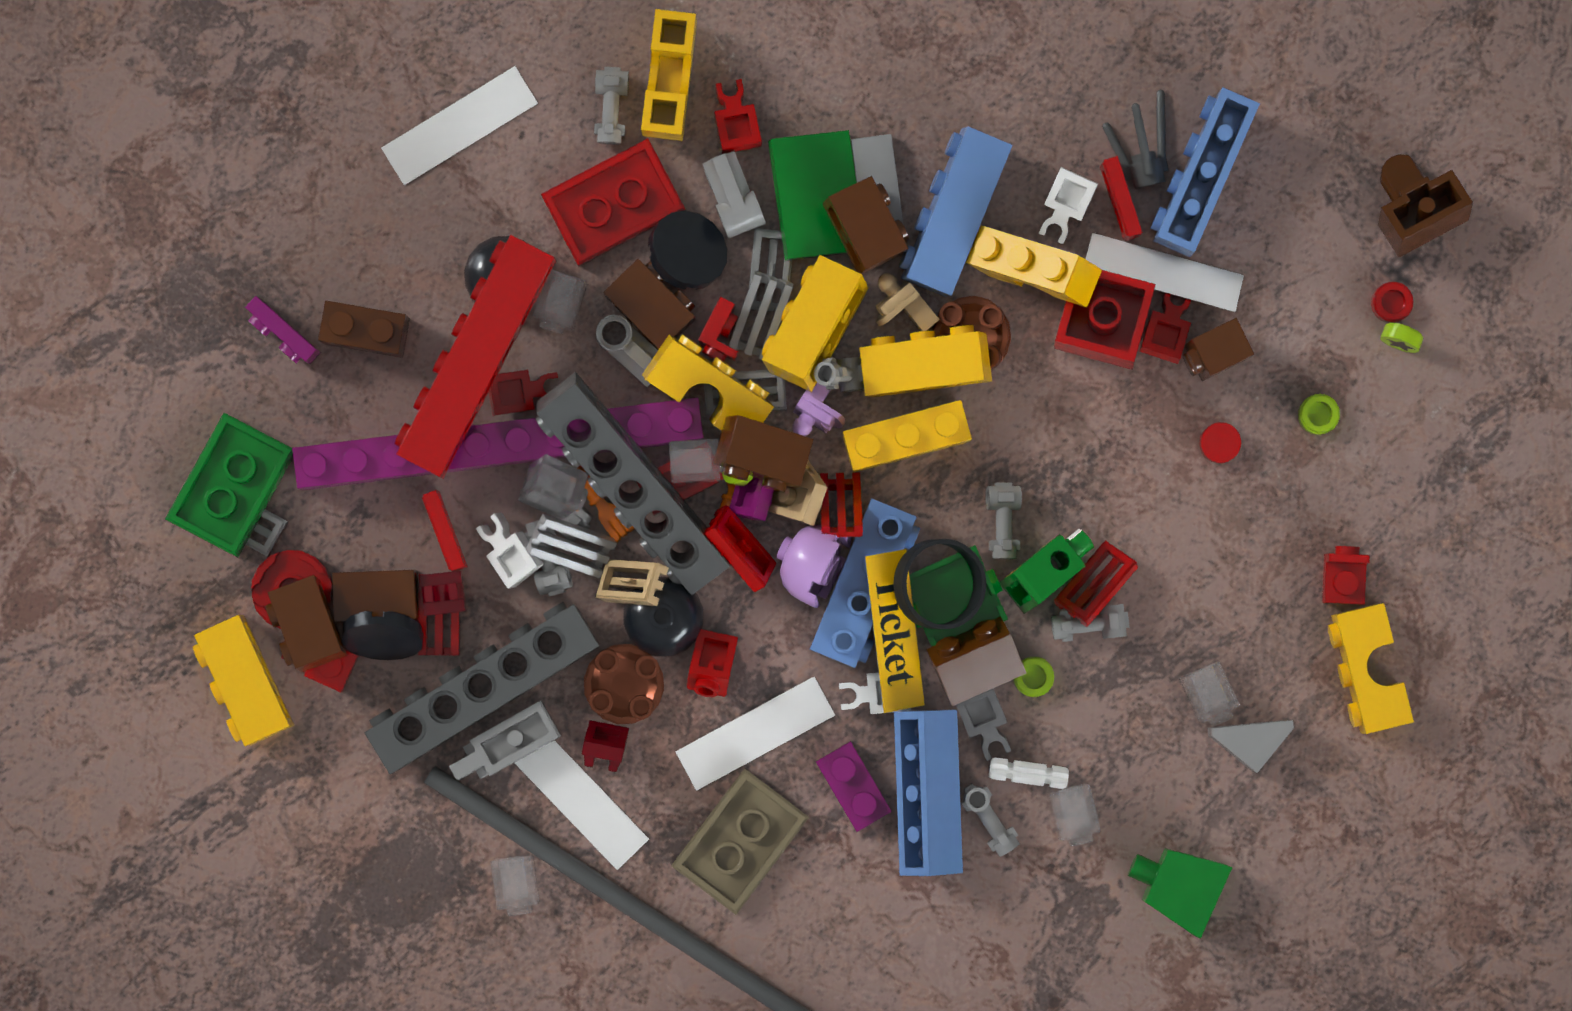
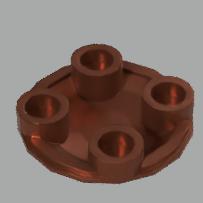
[933,296,1012,370]
[584,644,664,724]

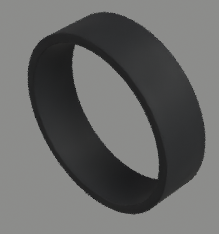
[894,539,986,629]

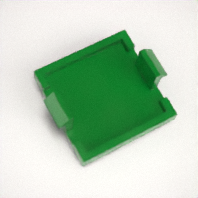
[909,545,1008,647]

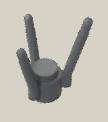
[1102,90,1169,189]

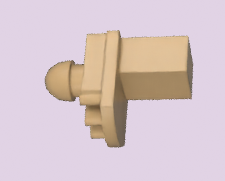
[875,273,940,331]

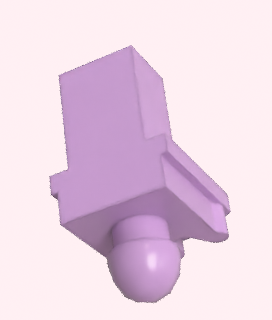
[793,383,845,436]

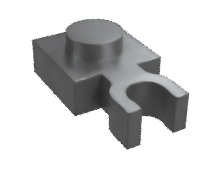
[956,688,1011,761]

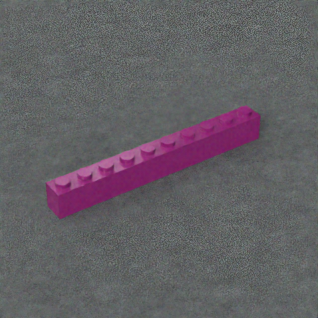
[292,397,704,490]

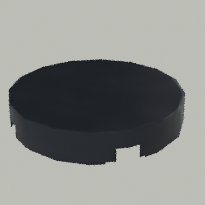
[648,211,728,290]
[342,611,423,660]

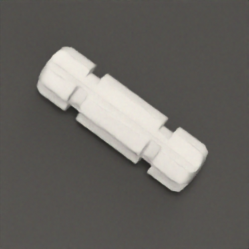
[989,757,1069,789]

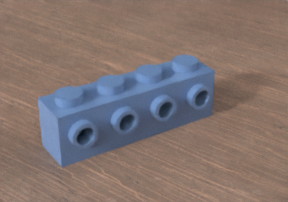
[1150,87,1260,257]
[899,126,1013,297]
[809,498,920,668]
[894,710,963,876]

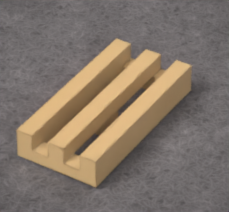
[596,559,669,606]

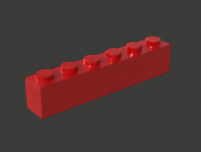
[394,235,557,479]

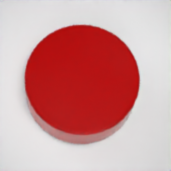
[1371,282,1414,323]
[1199,422,1241,463]

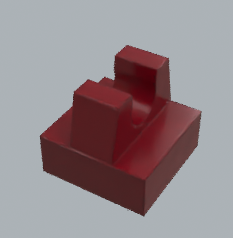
[420,571,466,616]
[582,720,629,772]

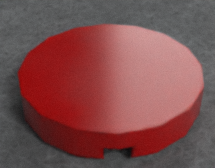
[251,550,333,629]

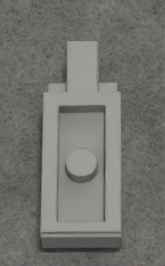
[449,701,561,781]

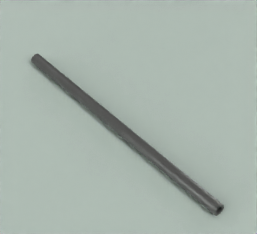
[424,766,810,1011]

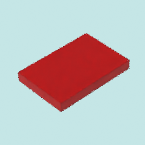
[541,138,686,267]

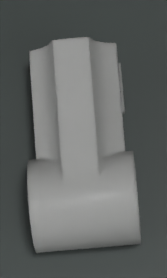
[702,151,766,239]
[596,314,658,388]

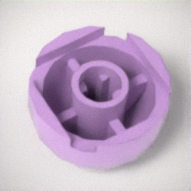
[777,525,851,608]

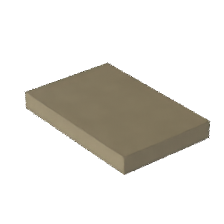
[671,768,809,915]

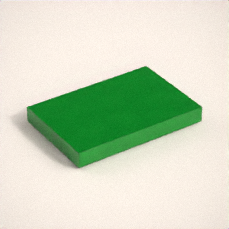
[768,130,857,261]
[165,413,293,558]

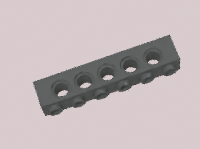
[536,372,730,595]
[364,602,601,774]

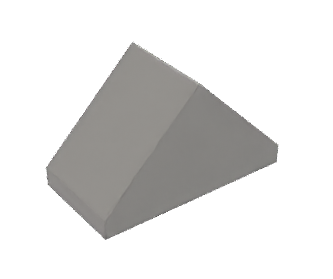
[1207,720,1294,773]

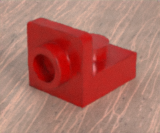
[698,297,738,361]
[1322,546,1370,605]
[687,629,738,697]

